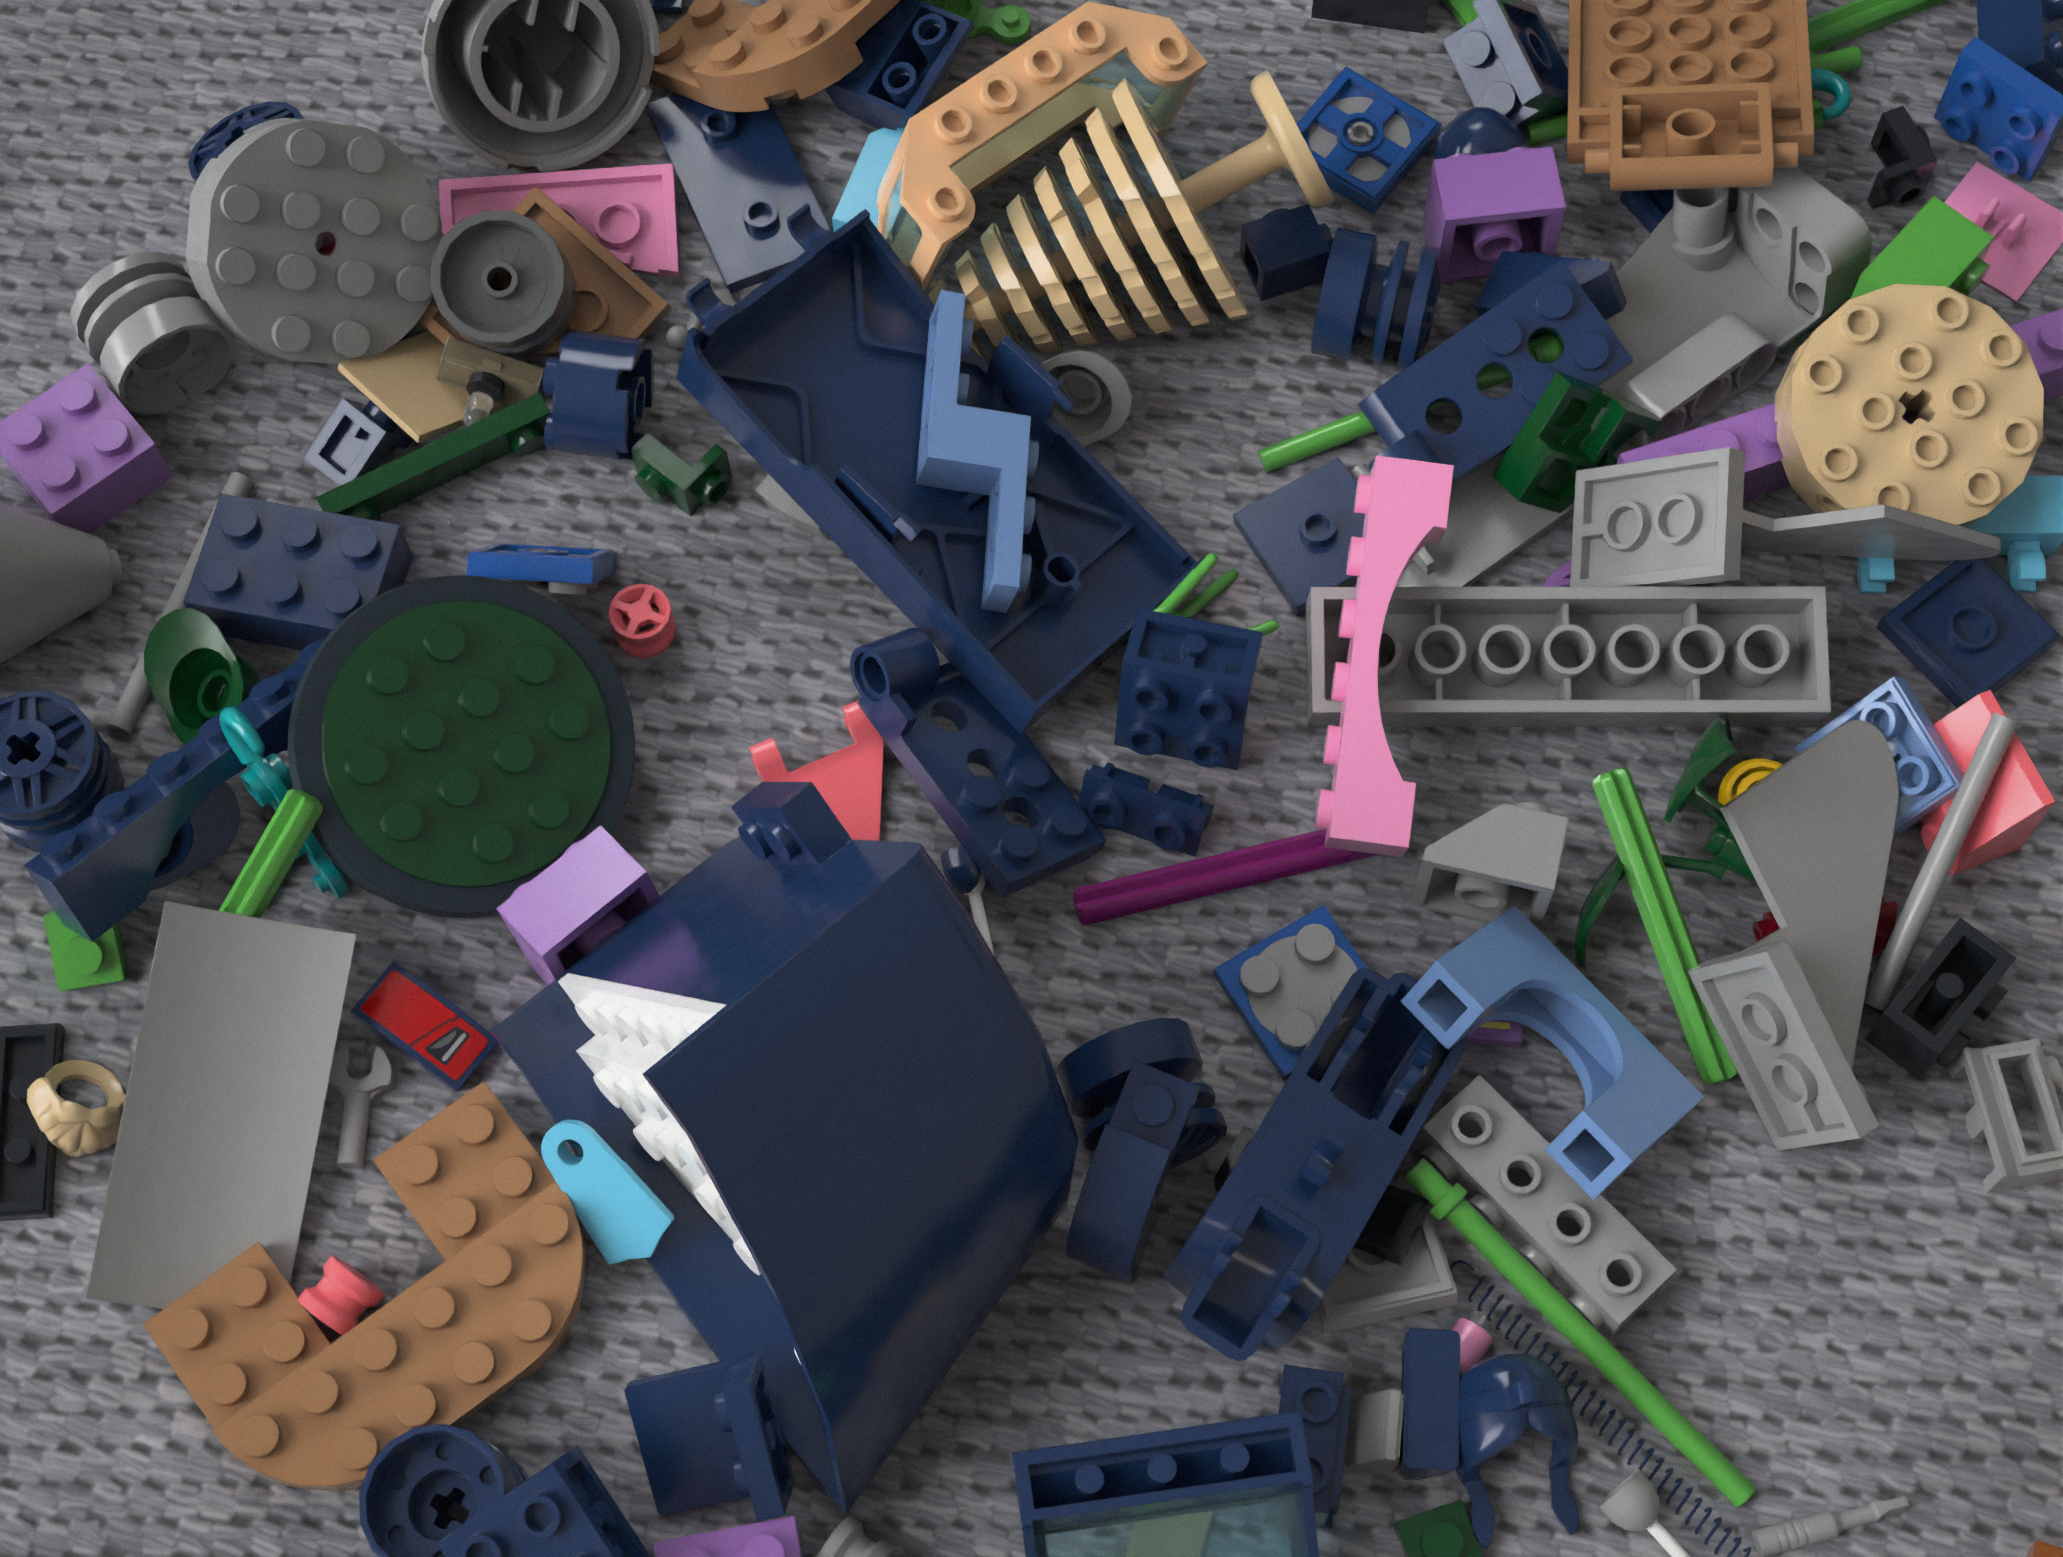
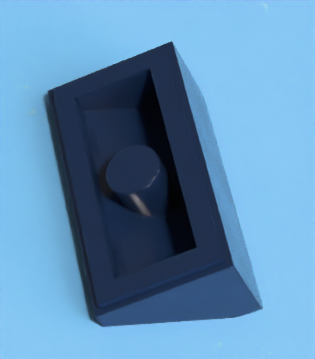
[1399,1328,1460,1480]

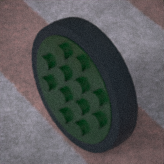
[288,575,635,918]

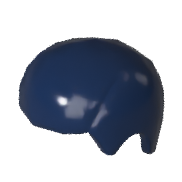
[1433,107,1526,159]

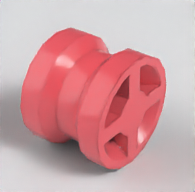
[608,583,676,658]
[297,1255,386,1336]

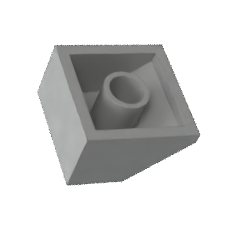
[1410,802,1569,930]

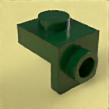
[631,432,732,516]

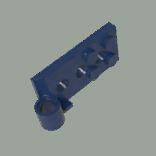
[1358,260,1633,488]
[850,628,1107,898]

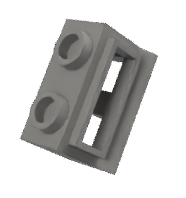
[1948,1038,2063,1193]

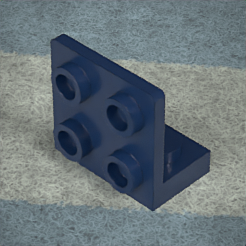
[1114,608,1263,770]
[625,1352,795,1521]
[439,1445,651,1557]

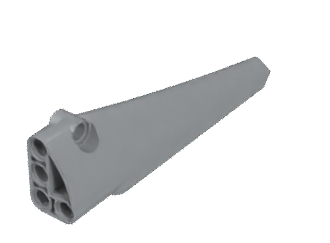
[1352,167,1872,587]

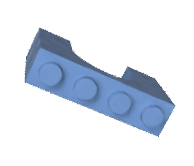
[1401,905,1705,1200]

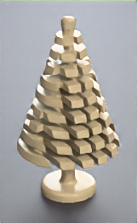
[929,70,1335,363]

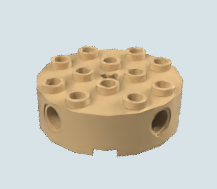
[1774,284,2044,528]

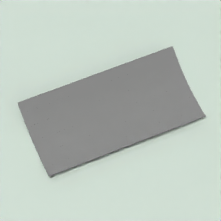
[85,901,357,1309]

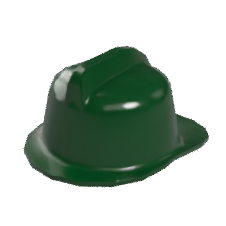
[144,608,260,744]

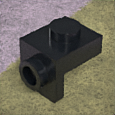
[1867,106,1938,209]

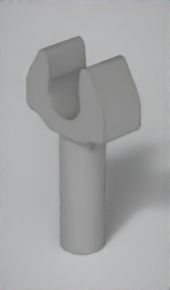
[328,1045,395,1169]

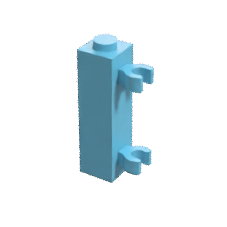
[1830,476,2063,594]

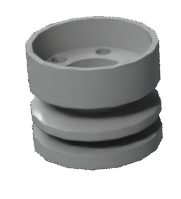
[70,251,235,415]

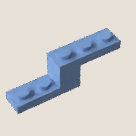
[916,290,1039,613]

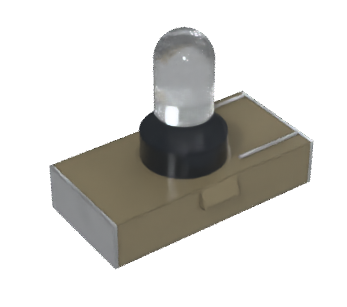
[436,337,544,426]

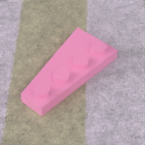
[439,163,681,279]

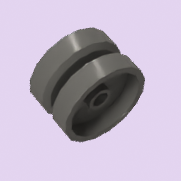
[431,211,576,358]

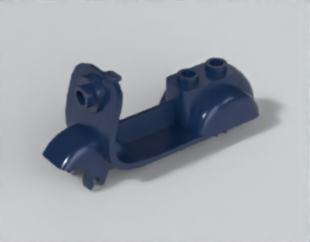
[1163,968,1468,1361]

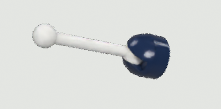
[940,845,995,956]

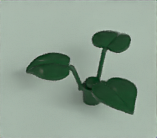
[1574,715,1758,969]

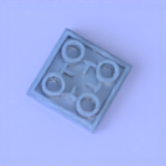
[1795,676,1964,838]

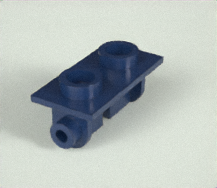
[1078,762,1214,857]

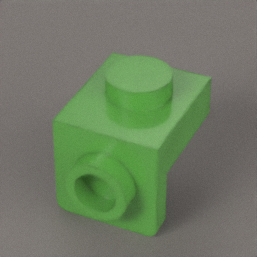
[43,909,128,991]

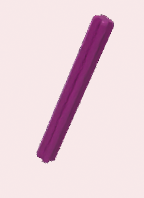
[1073,829,1379,925]

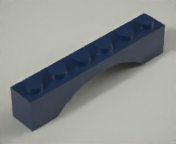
[24,638,326,942]

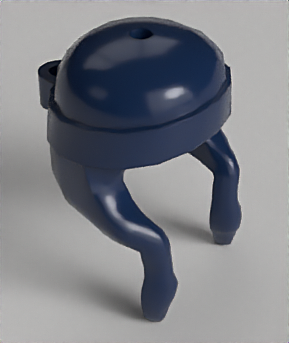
[1455,1354,1579,1549]

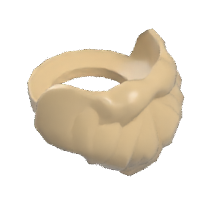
[27,1060,126,1157]

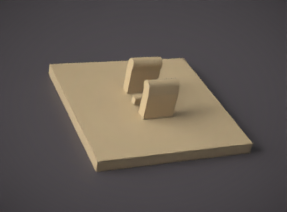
[338,331,508,443]

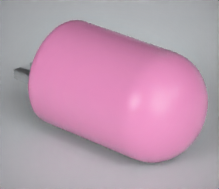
[1451,1315,1493,1375]

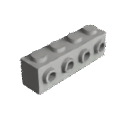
[1416,1074,1677,1339]

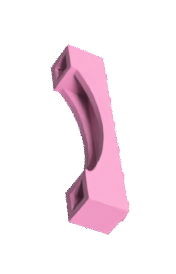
[1315,455,1454,857]

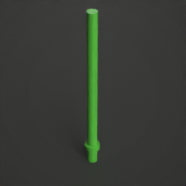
[1404,1158,1756,1508]

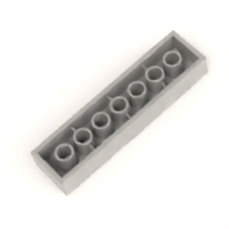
[1306,586,1831,727]

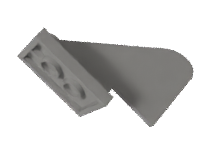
[1570,447,2001,587]
[1688,720,1899,1151]

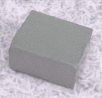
[1344,1389,1404,1472]

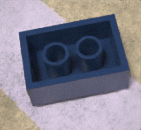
[183,493,413,651]

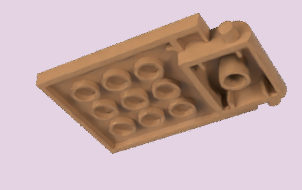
[1567,0,1815,192]

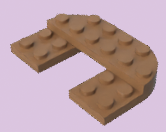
[649,0,901,112]
[143,1081,588,1492]

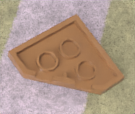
[418,186,671,358]

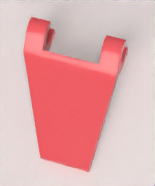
[749,700,884,841]

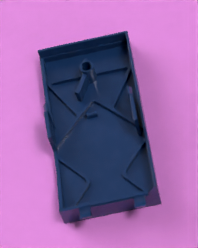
[676,203,1205,735]

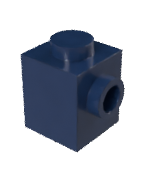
[1240,204,1333,301]

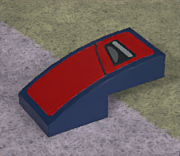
[349,961,498,1092]

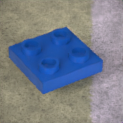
[1933,37,2063,182]

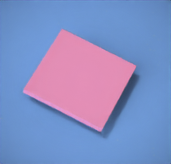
[1944,161,2063,302]

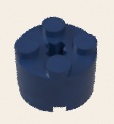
[543,331,654,461]

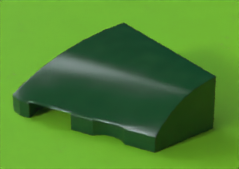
[1492,371,1663,513]

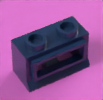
[1264,1365,1352,1529]

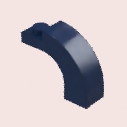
[1066,1060,1201,1283]

